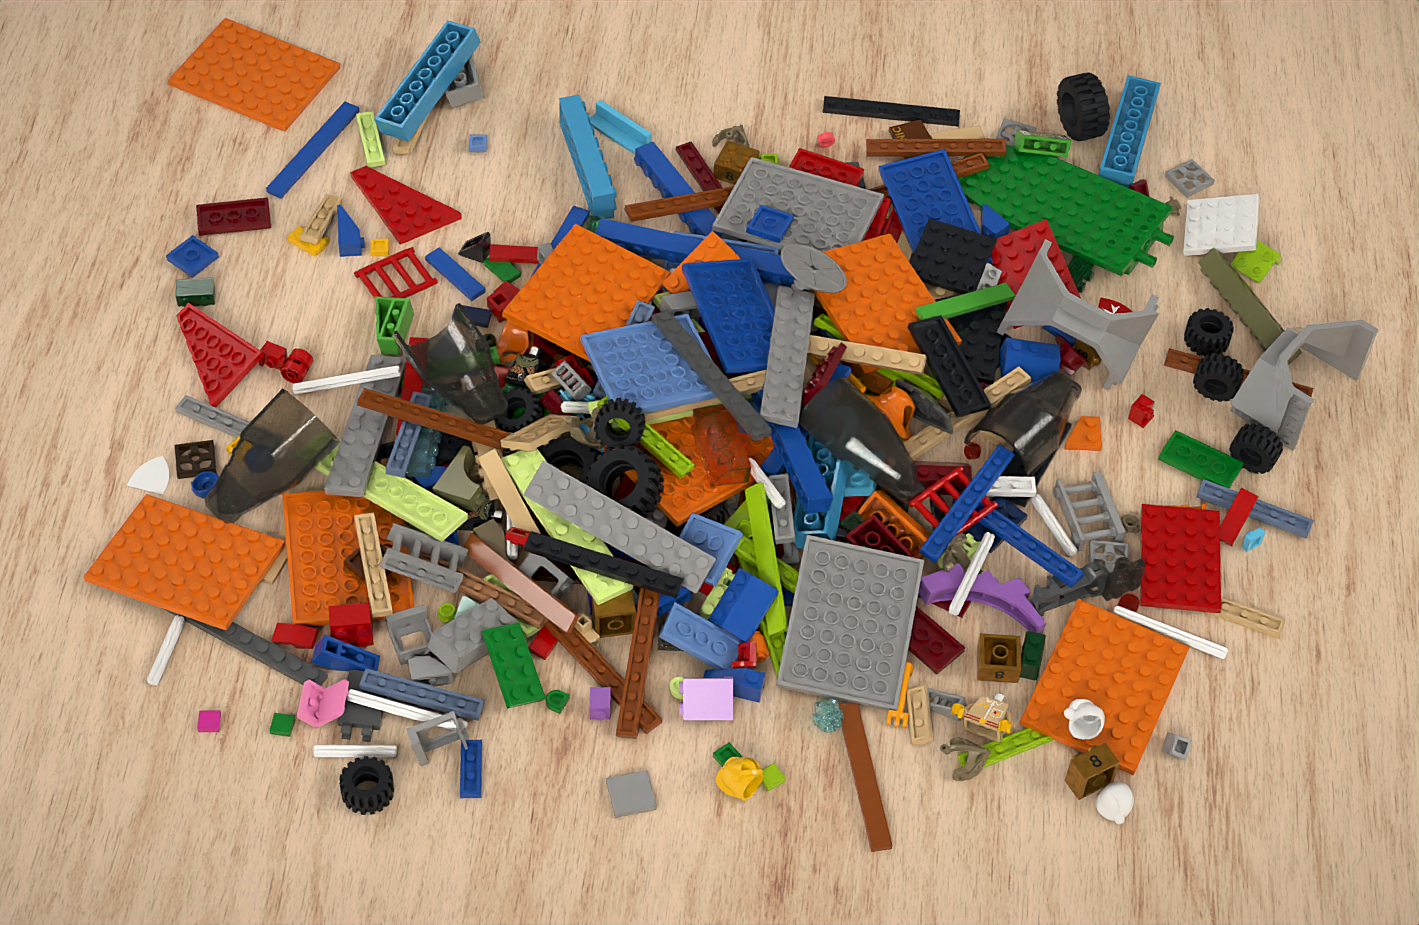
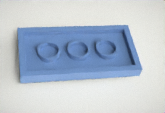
[659,602,744,669]

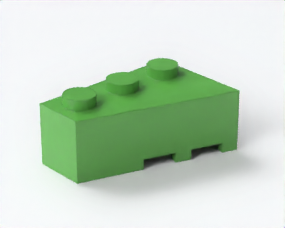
[375,296,414,355]

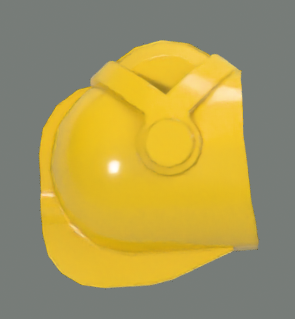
[716,756,764,801]

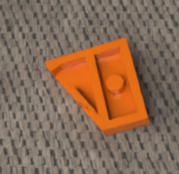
[1064,416,1102,451]

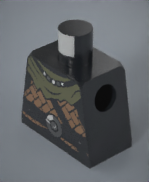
[504,347,548,389]
[456,496,504,531]

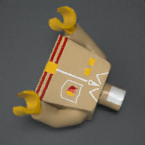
[950,693,1014,742]

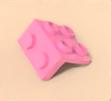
[297,679,349,728]

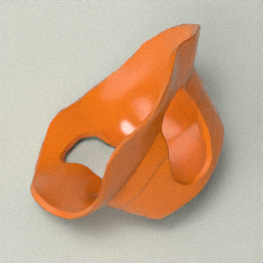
[496,320,540,363]
[861,386,916,440]

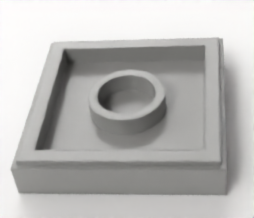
[606,770,656,818]

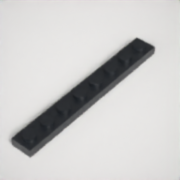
[823,96,960,127]
[524,531,684,599]

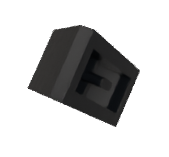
[458,232,491,263]

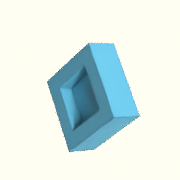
[1242,527,1265,552]

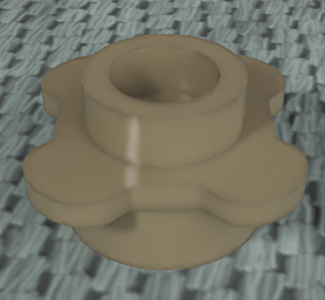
[1166,196,1181,215]
[1120,515,1140,534]

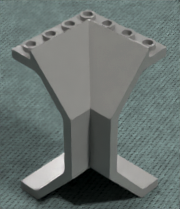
[997,239,1159,390]
[1230,320,1378,451]

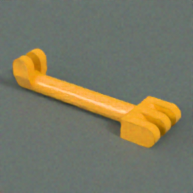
[886,662,913,728]

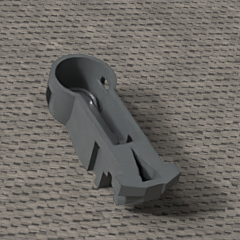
[1031,562,1114,616]

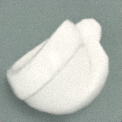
[1064,699,1105,740]
[1096,782,1134,824]

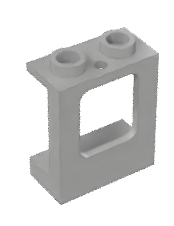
[519,553,575,600]
[385,605,435,665]
[406,711,469,766]

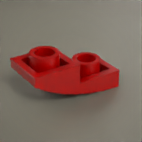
[555,354,595,387]
[271,623,319,649]

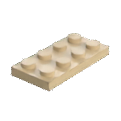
[500,414,580,452]

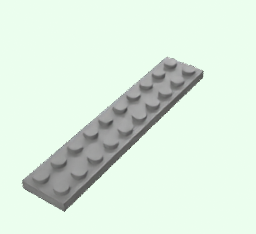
[759,286,815,428]
[324,355,407,497]
[523,461,717,594]

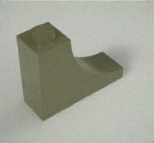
[432,446,486,512]

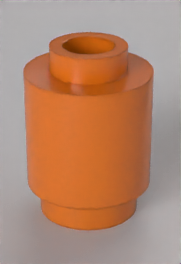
[745,631,769,663]

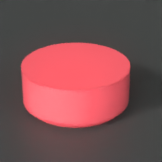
[817,132,835,148]

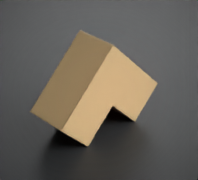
[574,614,600,647]

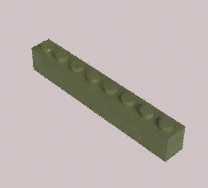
[1198,248,1302,365]

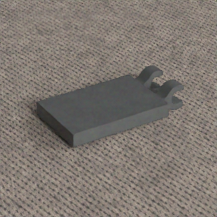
[338,670,390,742]

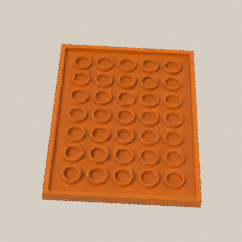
[168,18,340,132]
[502,224,671,362]
[812,234,962,373]
[604,416,775,527]
[282,490,414,627]
[84,494,285,631]
[1019,598,1190,776]

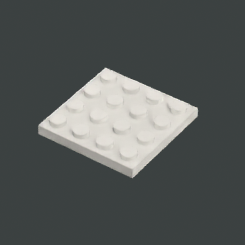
[1183,194,1259,256]

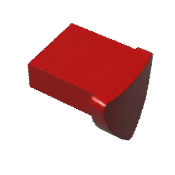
[732,642,757,669]

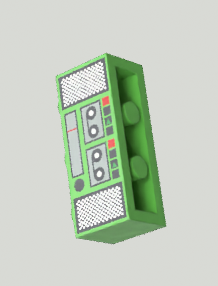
[1013,130,1071,157]

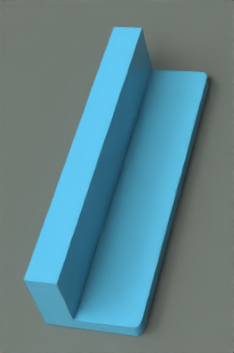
[589,100,652,154]

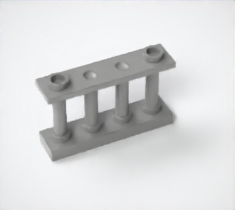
[1053,471,1126,552]
[769,473,800,565]
[380,523,468,593]

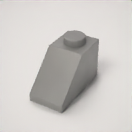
[408,656,453,687]

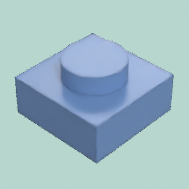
[469,134,487,152]

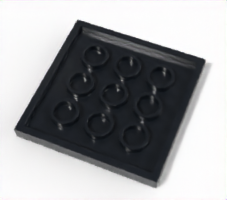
[910,218,997,294]

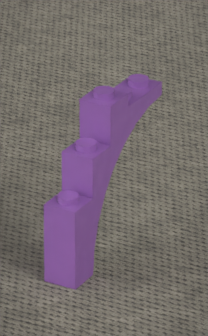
[918,564,1046,634]

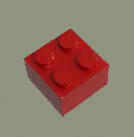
[329,602,374,647]

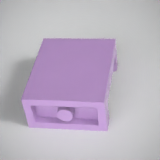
[679,676,733,720]

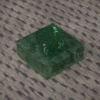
[585,215,607,233]
[840,511,865,533]

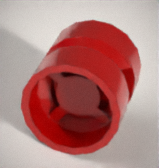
[280,348,314,384]

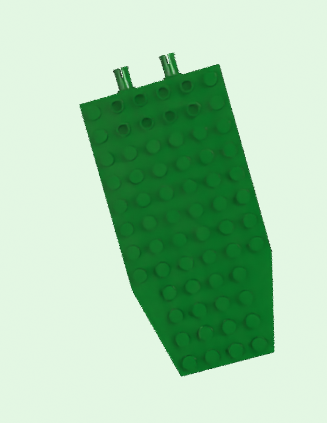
[958,145,1174,276]

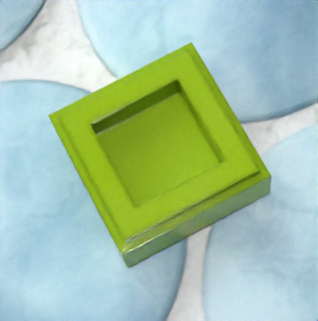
[762,763,786,791]

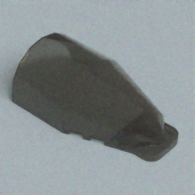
[393,303,508,425]
[964,372,1082,477]
[798,377,924,502]
[205,388,340,523]

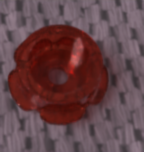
[964,442,981,460]

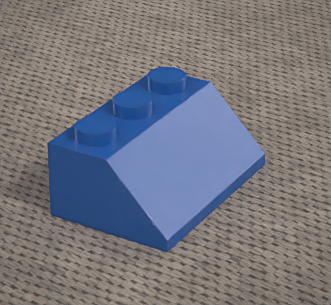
[999,338,1061,388]
[708,568,779,642]

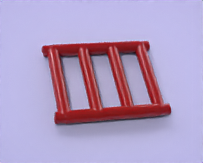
[354,247,438,298]
[908,466,998,536]

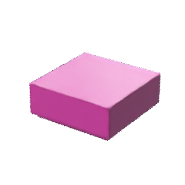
[197,710,221,732]

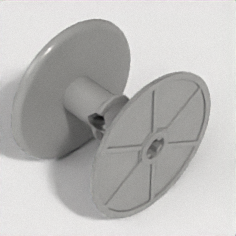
[764,244,847,333]

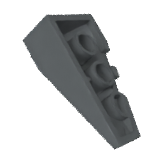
[895,379,953,434]

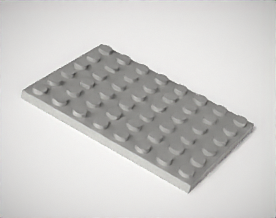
[712,157,884,252]
[776,535,924,711]

